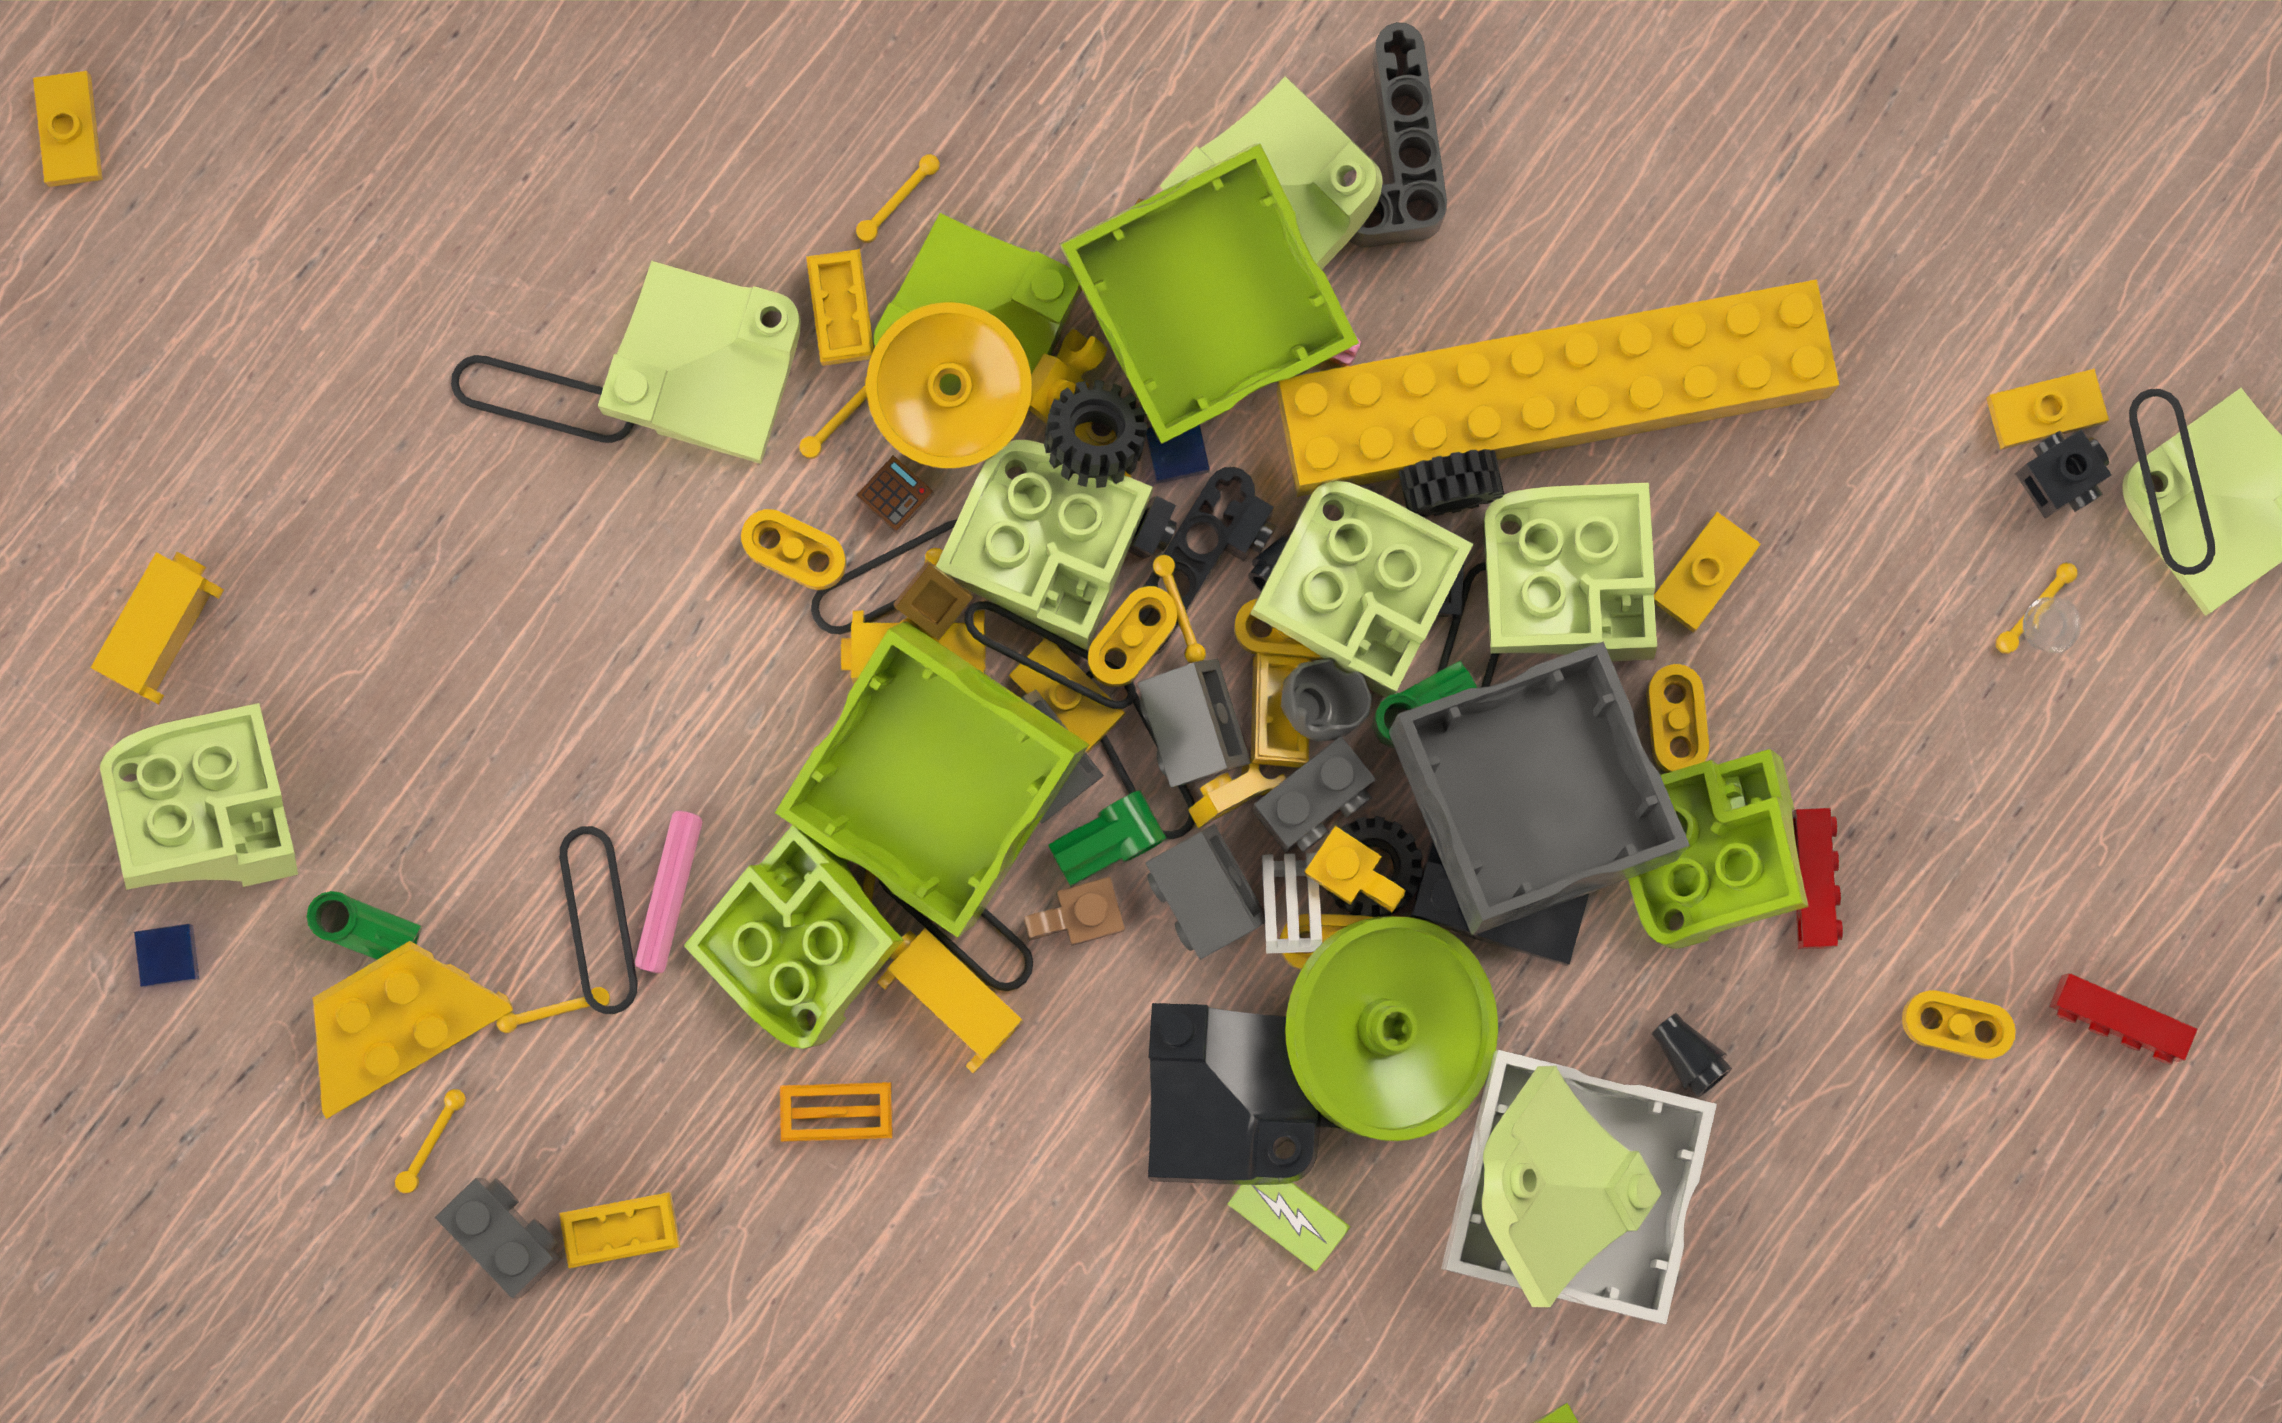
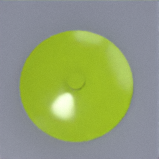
[1285,916,1498,1141]

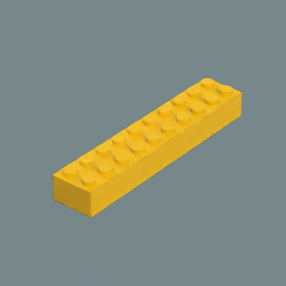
[1276,279,1840,497]

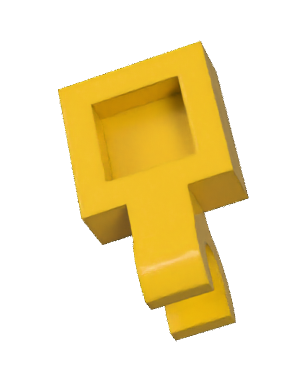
[1029,329,1107,424]
[1188,757,1286,828]
[1304,826,1406,913]

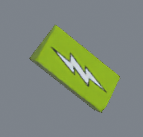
[1227,1183,1351,1272]

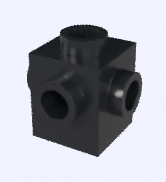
[2015,429,2112,519]

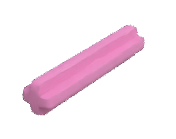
[635,811,702,973]

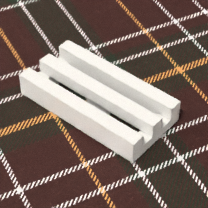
[1262,853,1322,954]

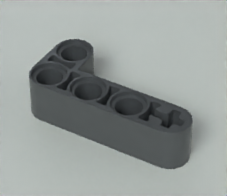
[1349,22,1447,247]

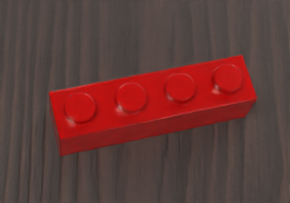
[1792,808,1843,949]
[2049,973,2198,1065]

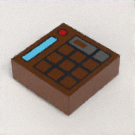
[856,455,934,534]

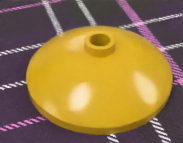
[866,302,1032,468]

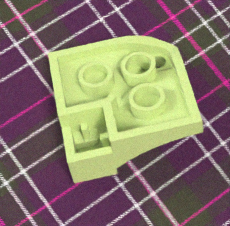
[1160,77,1383,270]
[598,261,801,464]
[2122,388,2282,616]
[936,440,1153,651]
[1250,481,1473,698]
[1483,483,1657,661]
[100,703,298,890]
[1482,1066,1662,1307]

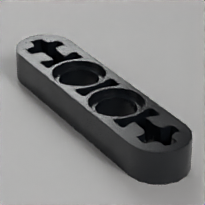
[1139,467,1255,656]

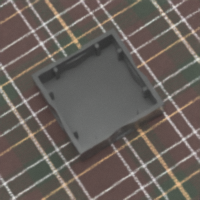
[1389,642,1690,936]

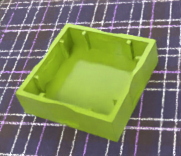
[1059,143,1359,444]
[775,621,1090,938]

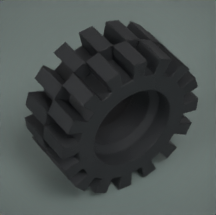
[1044,380,1147,488]
[1399,449,1504,517]
[1325,816,1423,917]

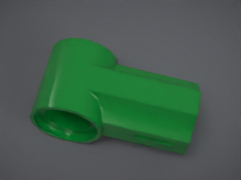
[1372,661,1477,748]
[1048,790,1167,887]
[306,891,423,960]

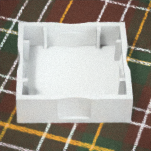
[1441,1050,1717,1324]

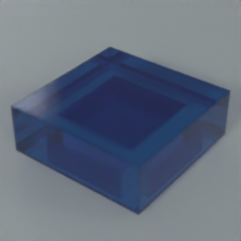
[1146,424,1210,484]
[134,924,200,988]

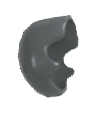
[1281,658,1372,741]

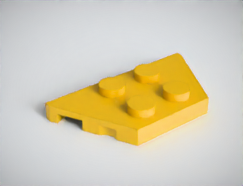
[312,941,513,1119]

